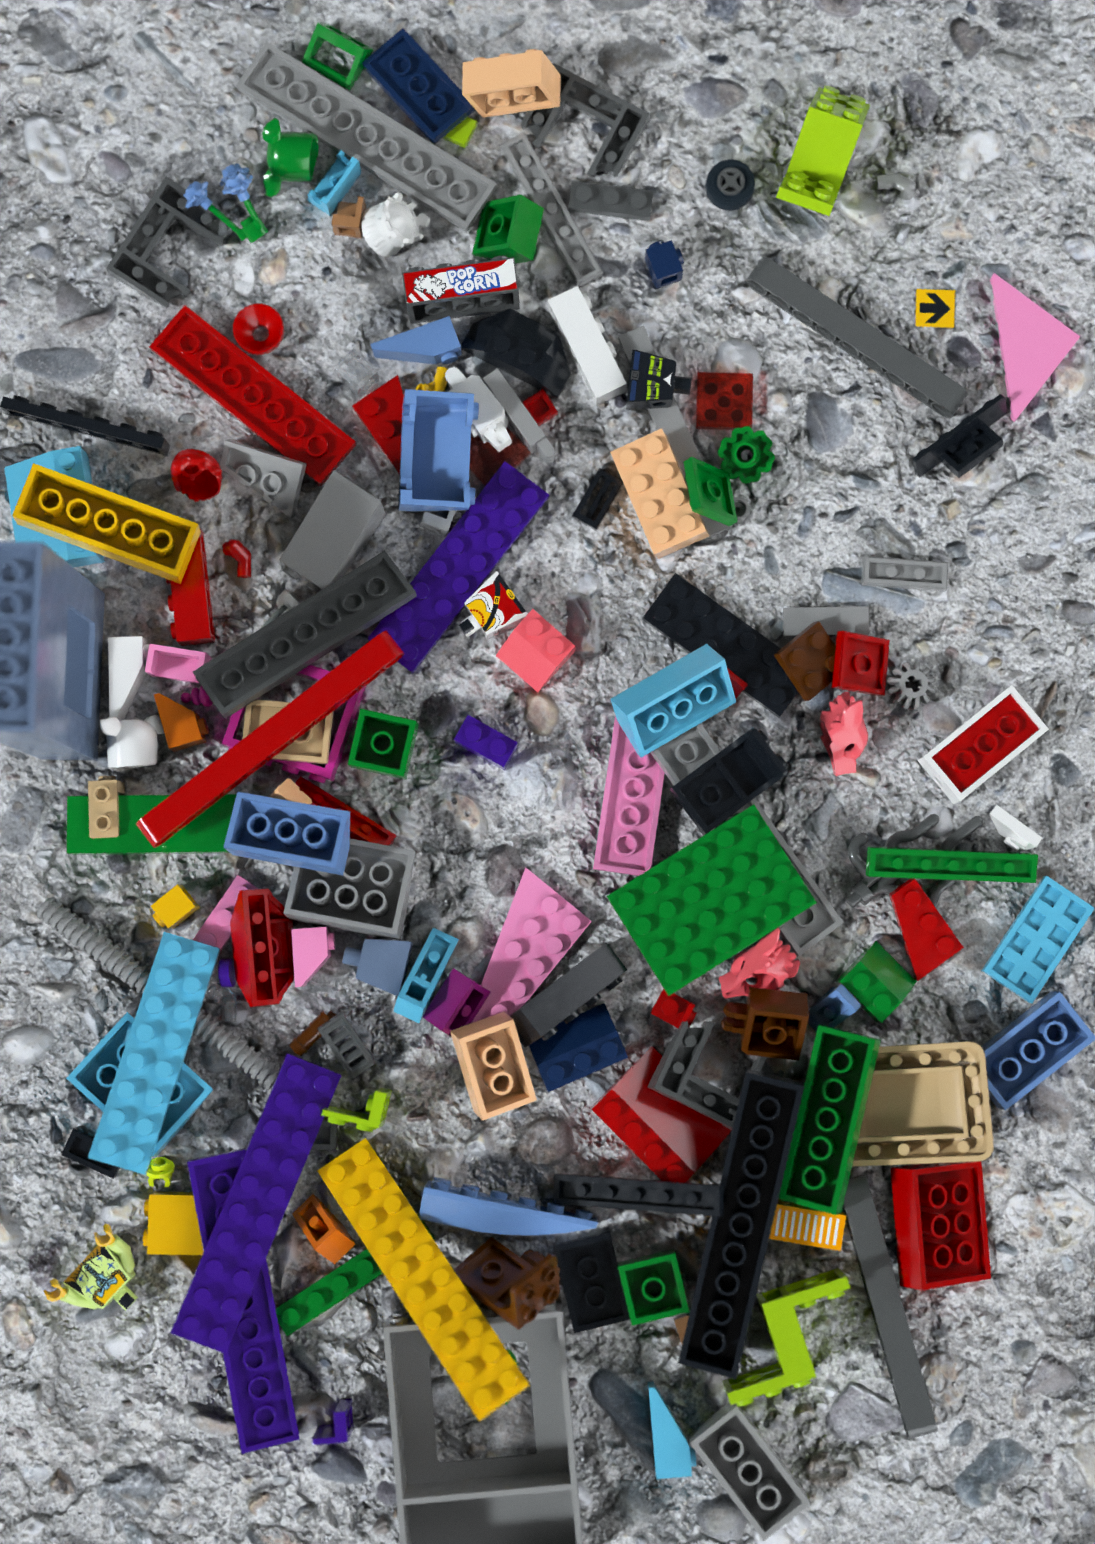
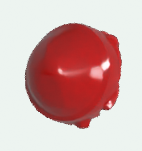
[171,449,222,502]

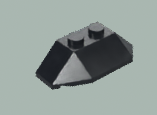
[461,308,571,399]

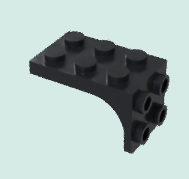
[669,727,788,836]

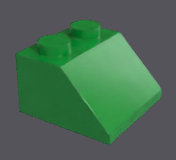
[472,194,544,264]
[835,941,917,1023]

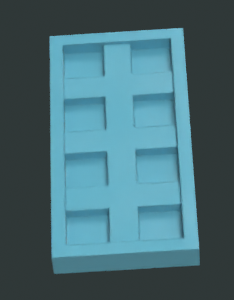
[981,876,1095,1004]

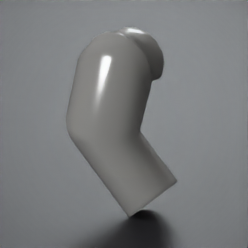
[876,174,916,200]

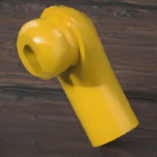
[415,366,448,392]

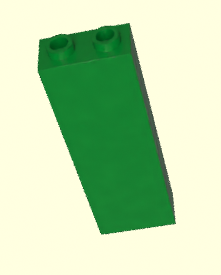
[66,794,237,855]

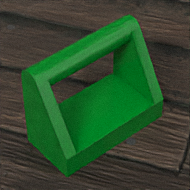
[302,23,374,91]

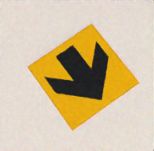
[915,289,955,328]

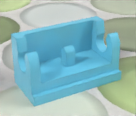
[307,150,362,216]

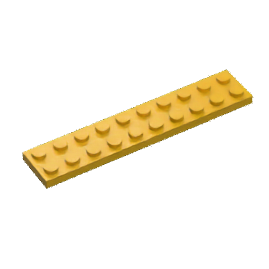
[317,1138,530,1422]

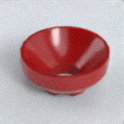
[233,303,284,355]

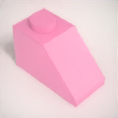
[291,927,335,987]

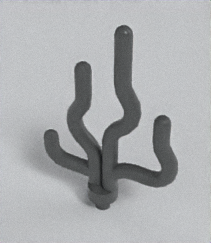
[846,814,983,908]

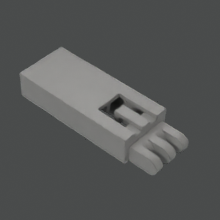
[482,368,555,464]

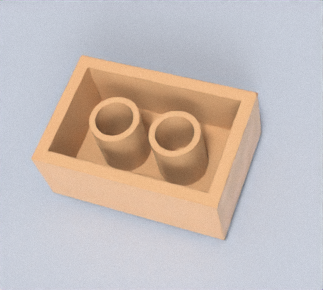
[462,49,560,118]
[450,1012,537,1121]

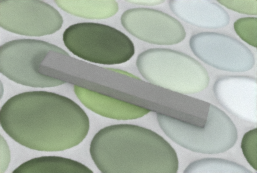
[500,132,603,288]

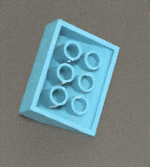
[4,446,104,568]
[66,1012,214,1157]

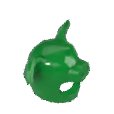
[262,118,319,197]

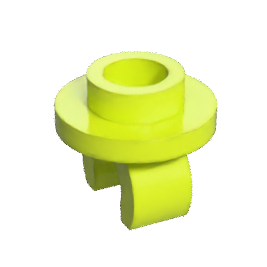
[146,1157,175,1187]

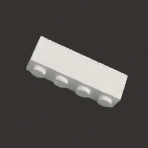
[548,286,629,406]

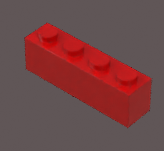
[166,529,215,646]

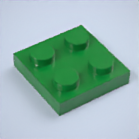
[683,457,738,526]

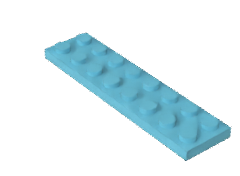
[88,932,220,1175]

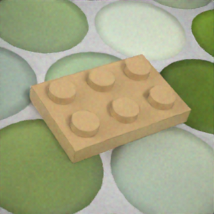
[242,700,333,764]

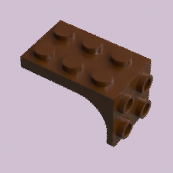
[454,1237,560,1330]

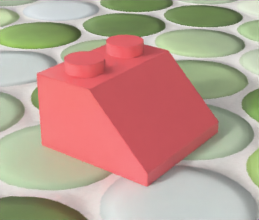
[496,609,576,693]

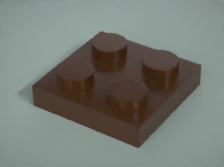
[774,621,836,701]

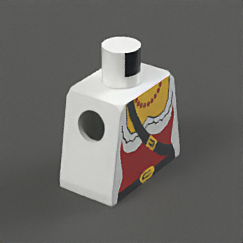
[458,571,528,639]

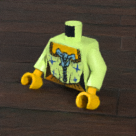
[43,1224,138,1310]

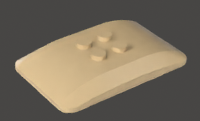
[809,1041,994,1167]

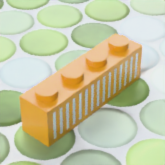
[769,1199,846,1251]

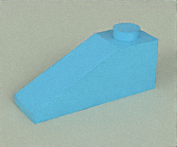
[393,928,459,1023]
[648,1381,697,1479]

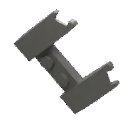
[520,63,650,177]
[106,177,226,308]
[647,1021,784,1130]

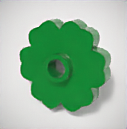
[718,426,775,484]

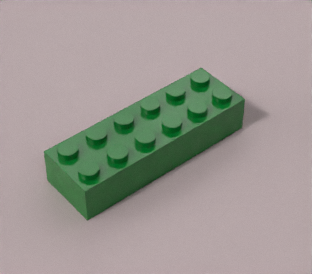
[778,1025,881,1215]

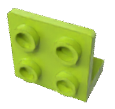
[322,1088,392,1132]

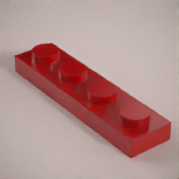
[295,776,397,846]

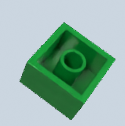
[348,709,419,780]
[618,1249,689,1326]

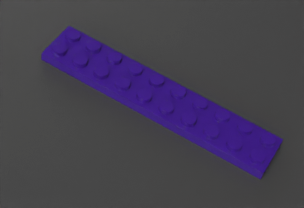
[170,1053,341,1354]
[187,1148,300,1454]

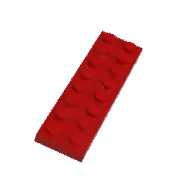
[149,305,357,487]

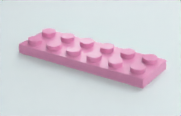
[593,715,665,876]

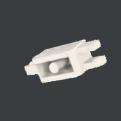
[445,366,512,452]

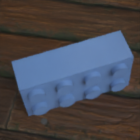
[981,991,1095,1111]

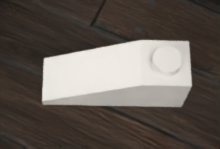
[108,636,150,721]

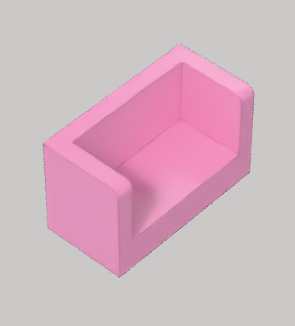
[145,644,212,684]

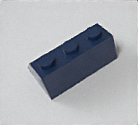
[529,1003,628,1092]

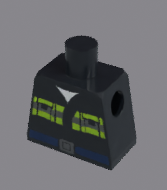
[626,350,692,410]

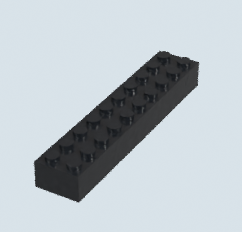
[678,1068,804,1379]

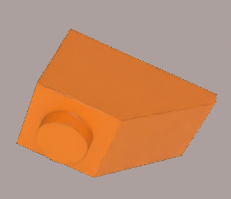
[154,693,209,752]
[292,1194,356,1264]

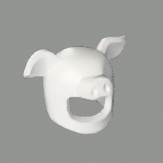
[100,715,164,771]

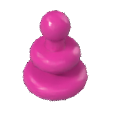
[180,686,213,707]

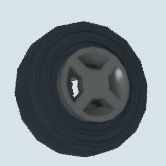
[705,159,755,211]

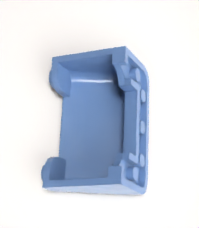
[398,389,479,511]

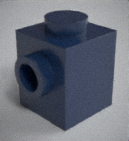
[644,240,684,289]

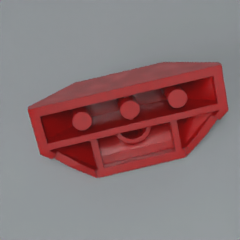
[230,888,294,1007]

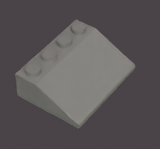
[284,839,416,941]

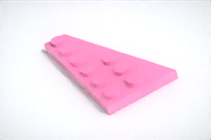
[472,867,592,1023]

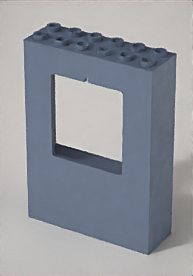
[0,542,105,761]

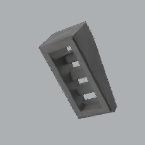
[318,1012,375,1079]

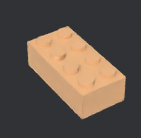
[610,428,709,559]

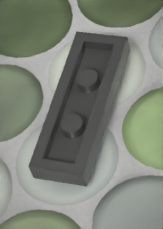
[568,181,654,221]

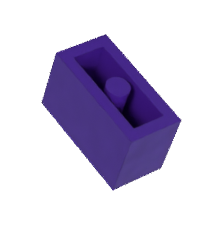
[454,715,518,771]

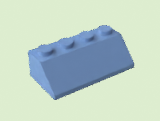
[224,792,350,875]

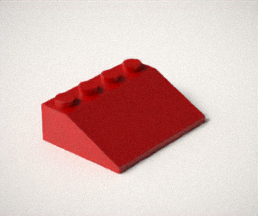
[591,1046,732,1182]
[891,1161,991,1290]

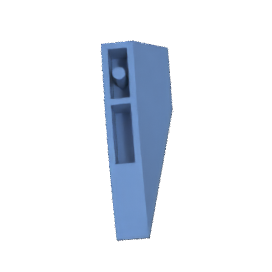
[419,1177,598,1235]

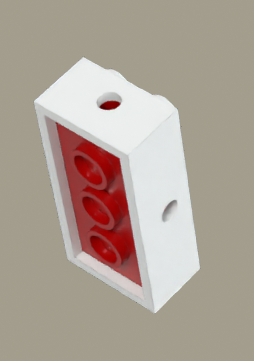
[917,685,1049,804]

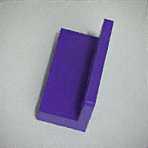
[312,1398,354,1445]

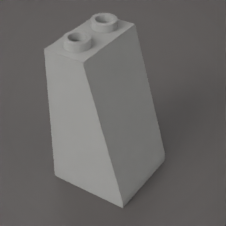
[279,470,386,594]

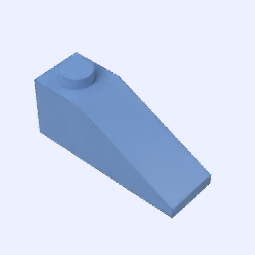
[371,316,462,365]

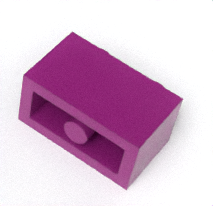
[422,968,491,1037]

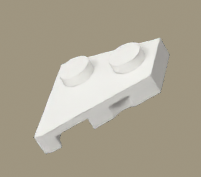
[989,805,1043,851]

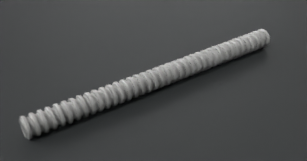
[37,897,280,1090]

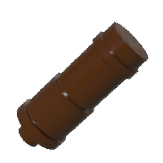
[289,1010,336,1057]

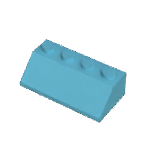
[610,644,736,758]

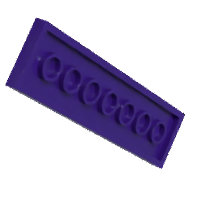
[367,461,550,674]

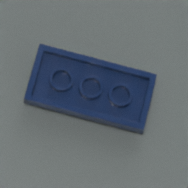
[362,28,475,145]

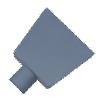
[342,939,413,996]

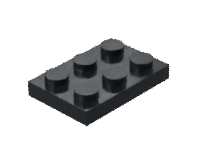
[553,1231,630,1333]

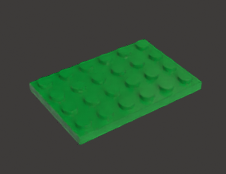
[606,804,817,996]

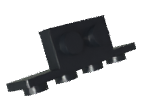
[913,394,1007,478]

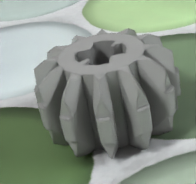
[887,662,936,710]

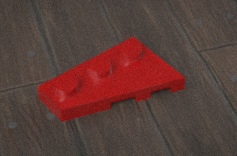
[352,375,404,476]
[889,878,964,981]

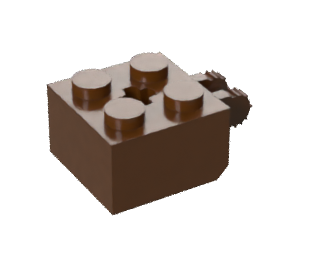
[720,987,809,1061]

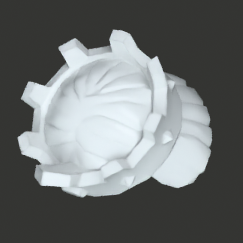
[361,192,431,257]

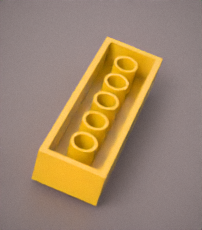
[12,463,201,584]

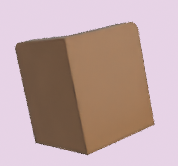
[332,196,366,238]

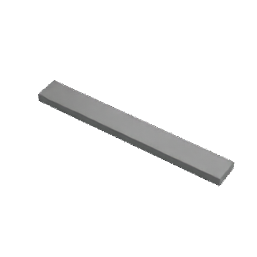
[618,326,730,540]

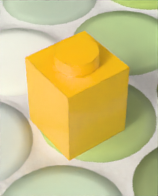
[151,884,200,929]

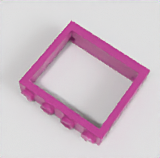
[222,665,366,784]

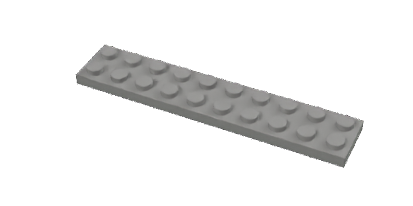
[236,41,497,232]
[650,723,844,957]

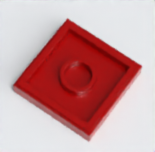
[832,630,890,696]

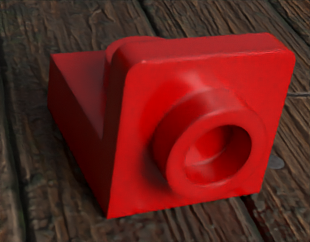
[650,989,697,1028]

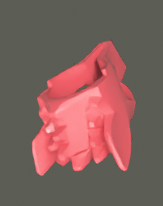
[819,691,868,776]
[719,927,800,998]

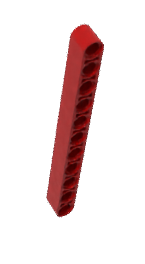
[136,631,405,848]

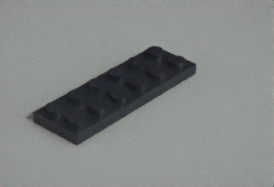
[642,573,798,718]

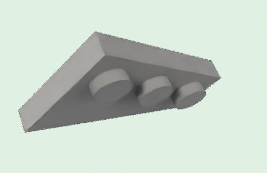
[220,439,307,519]

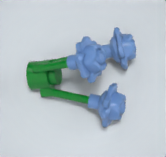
[183,163,268,243]

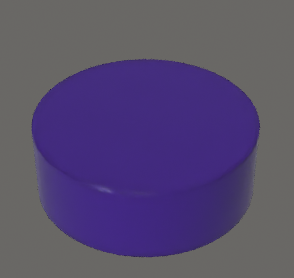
[218,958,236,988]

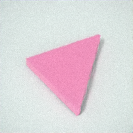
[990,273,1080,422]

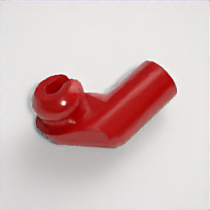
[222,539,251,578]

